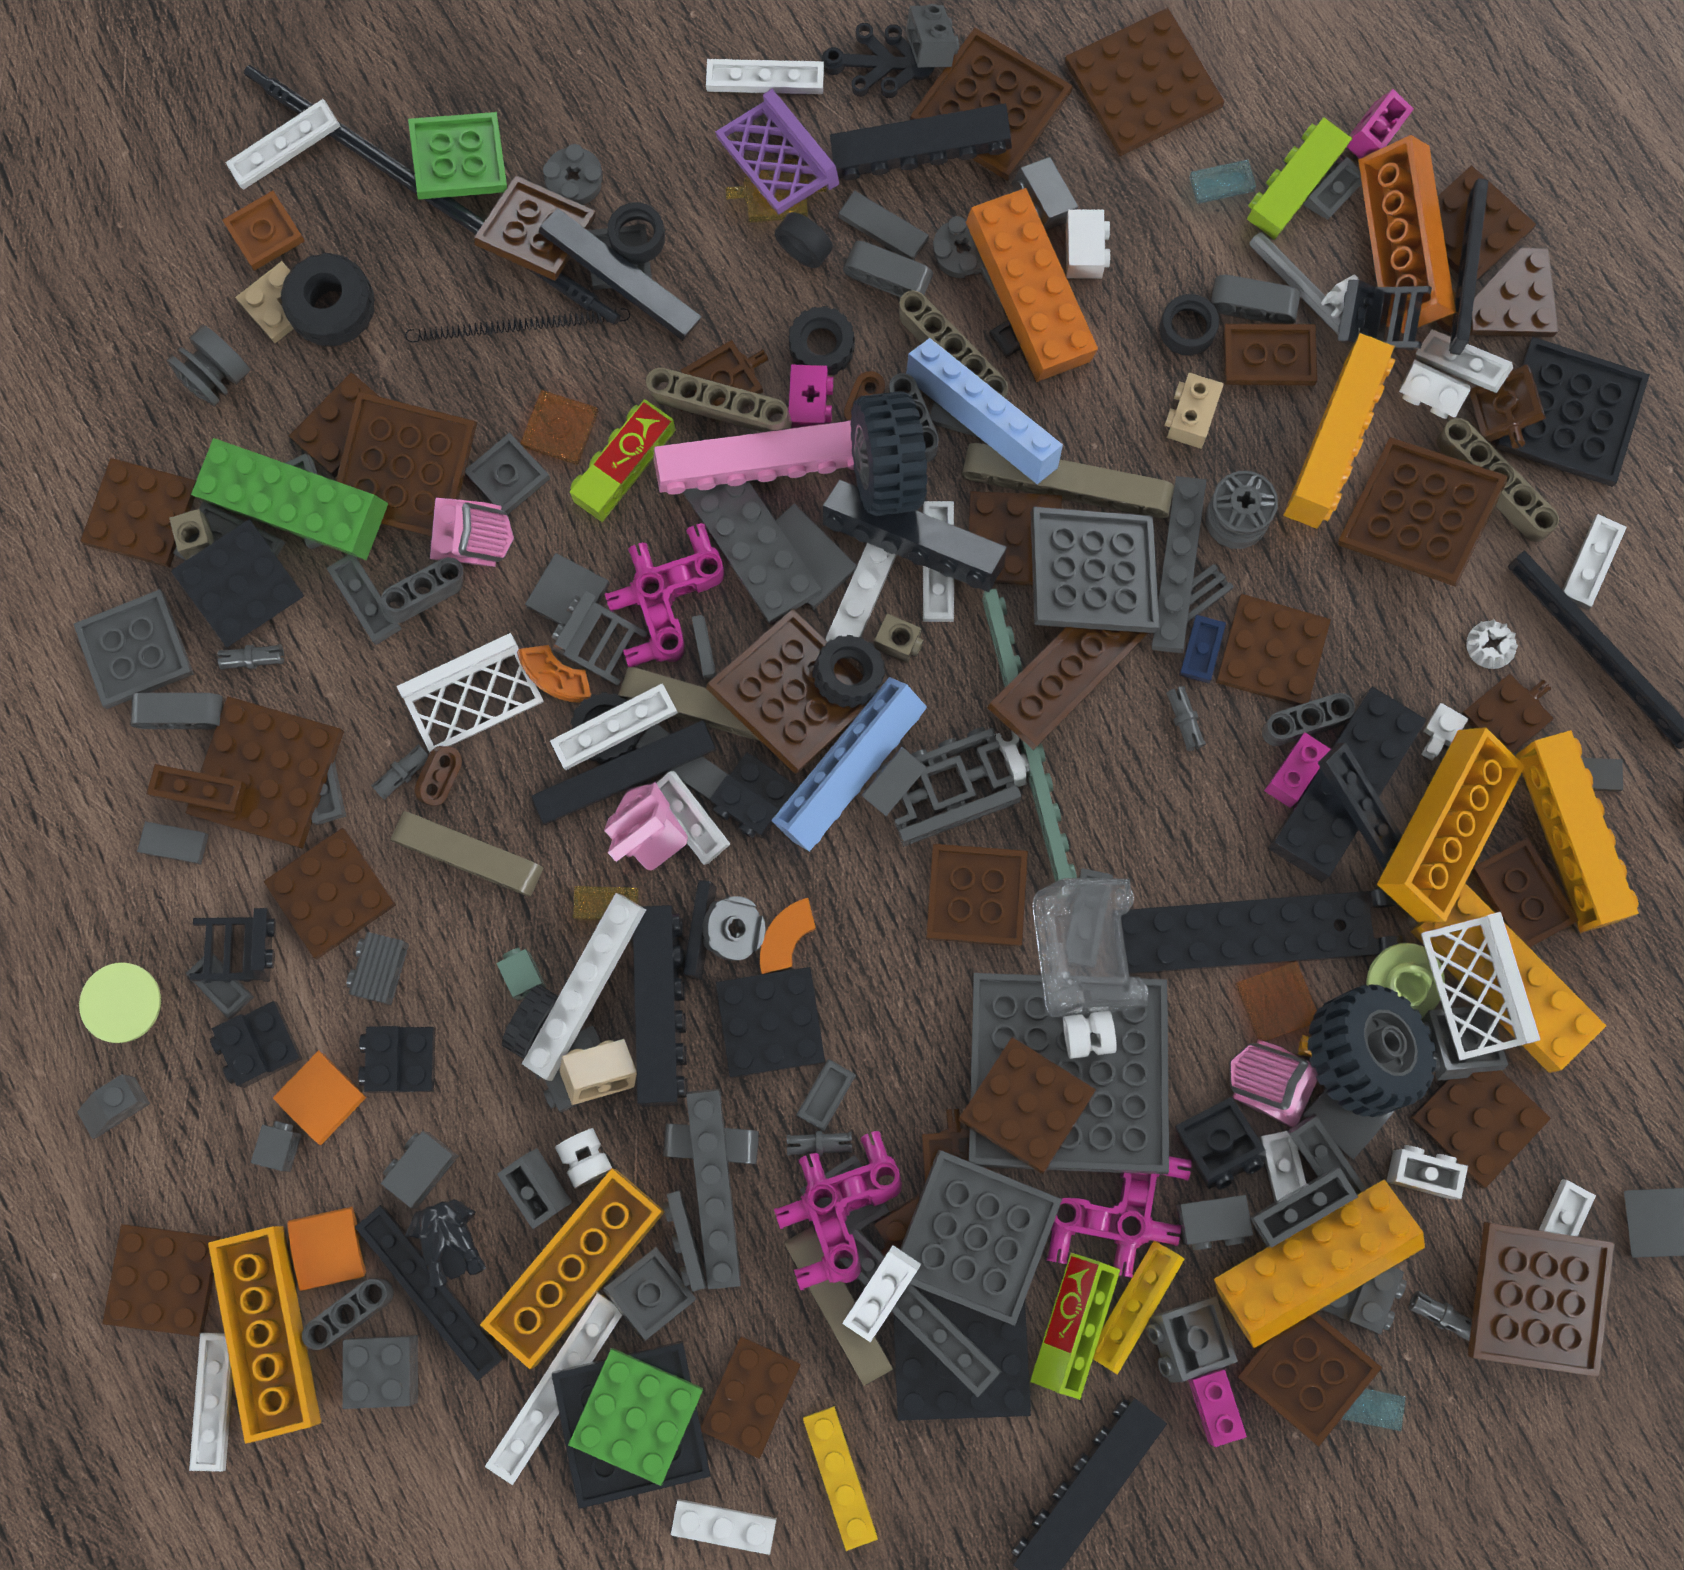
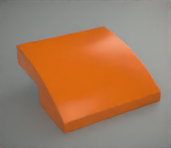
[273,1050,367,1145]
[287,1207,366,1291]

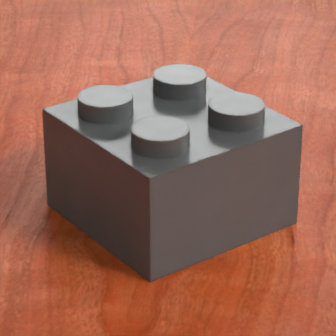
[342,1335,418,1409]

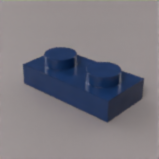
[1179,615,1226,683]

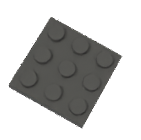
[73,589,194,709]

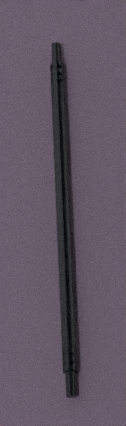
[244,65,621,325]

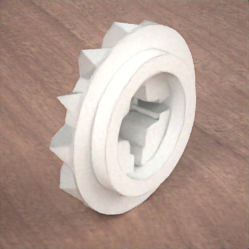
[1466,619,1518,669]

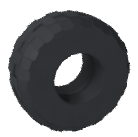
[281,253,375,346]

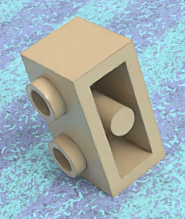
[1165,373,1224,449]
[560,1039,637,1105]

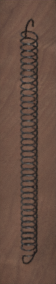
[405,308,630,343]

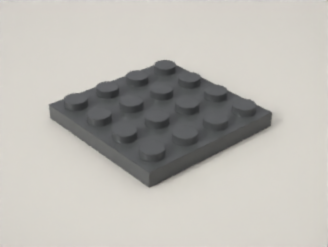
[1030,507,1159,633]
[900,1149,1062,1326]

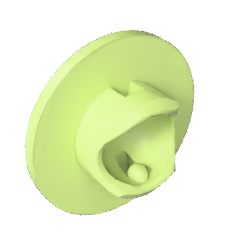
[1366,943,1445,1019]
[79,963,161,1043]

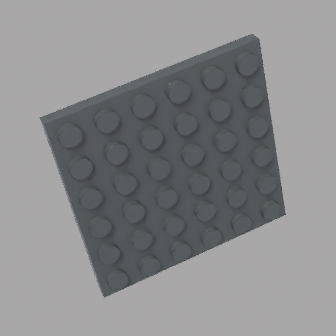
[969,973,1169,1175]

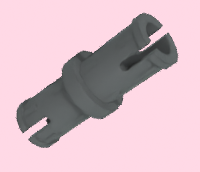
[218,644,284,670]
[1166,686,1206,751]
[371,744,429,800]
[787,1131,852,1157]
[1408,1291,1472,1341]

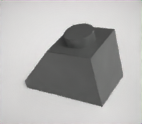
[77,1074,150,1139]

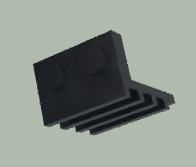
[1338,280,1432,350]
[189,908,276,983]

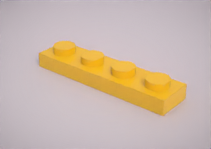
[1093,1241,1185,1375]
[803,1406,878,1551]

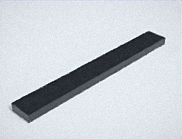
[1508,550,1684,750]

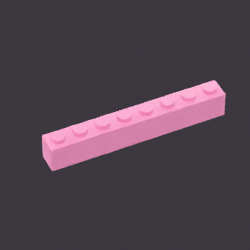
[654,421,854,494]

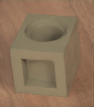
[169,509,214,560]
[874,613,924,664]

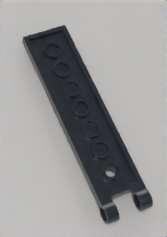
[1112,889,1403,975]

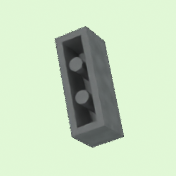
[1250,1167,1358,1248]

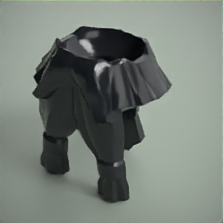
[405,1199,486,1288]

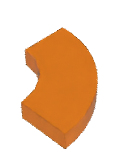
[517,645,591,703]
[760,898,816,975]

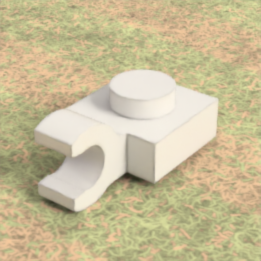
[1421,703,1469,761]
[996,731,1030,787]

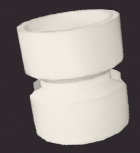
[1063,1010,1116,1059]
[555,1128,612,1189]

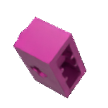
[1347,89,1414,159]
[789,365,833,429]
[1264,732,1331,808]
[1188,1368,1247,1447]

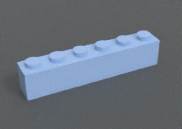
[906,338,1063,484]
[771,677,927,852]

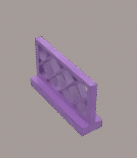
[715,89,839,215]

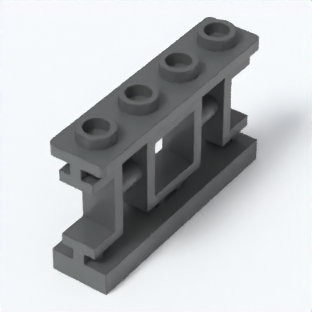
[876,727,1022,847]

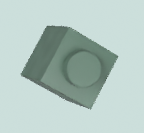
[496,948,547,1001]

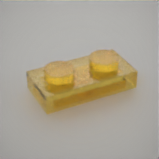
[573,886,639,920]

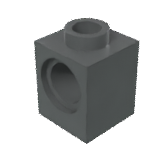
[251,1121,302,1172]

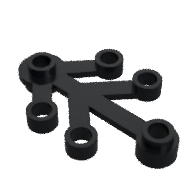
[822,23,935,98]

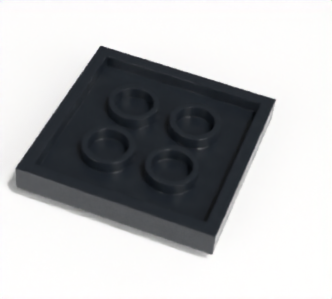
[171,519,305,647]
[716,967,826,1078]

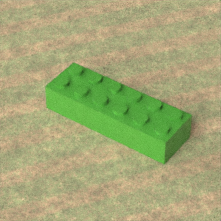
[191,438,388,560]

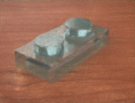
[1189,159,1256,204]
[1342,1389,1406,1431]

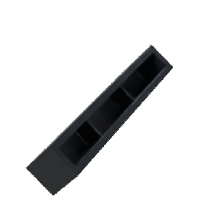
[830,103,1012,180]
[823,480,1007,592]
[1011,1396,1167,1570]

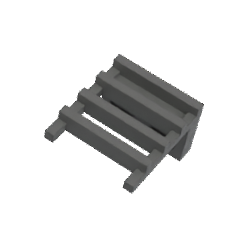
[551,590,648,686]

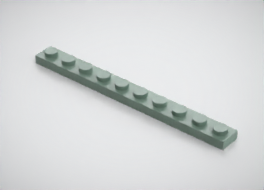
[982,588,1077,895]

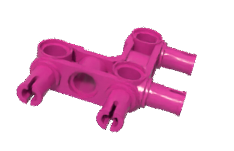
[605,523,725,667]
[774,1131,902,1291]
[1047,1156,1192,1278]

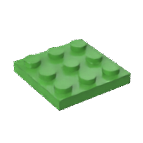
[408,112,507,199]
[568,1348,703,1486]

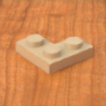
[235,261,294,344]

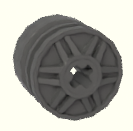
[166,324,250,407]
[1205,471,1278,549]

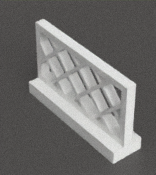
[397,633,544,753]
[1421,912,1540,1061]

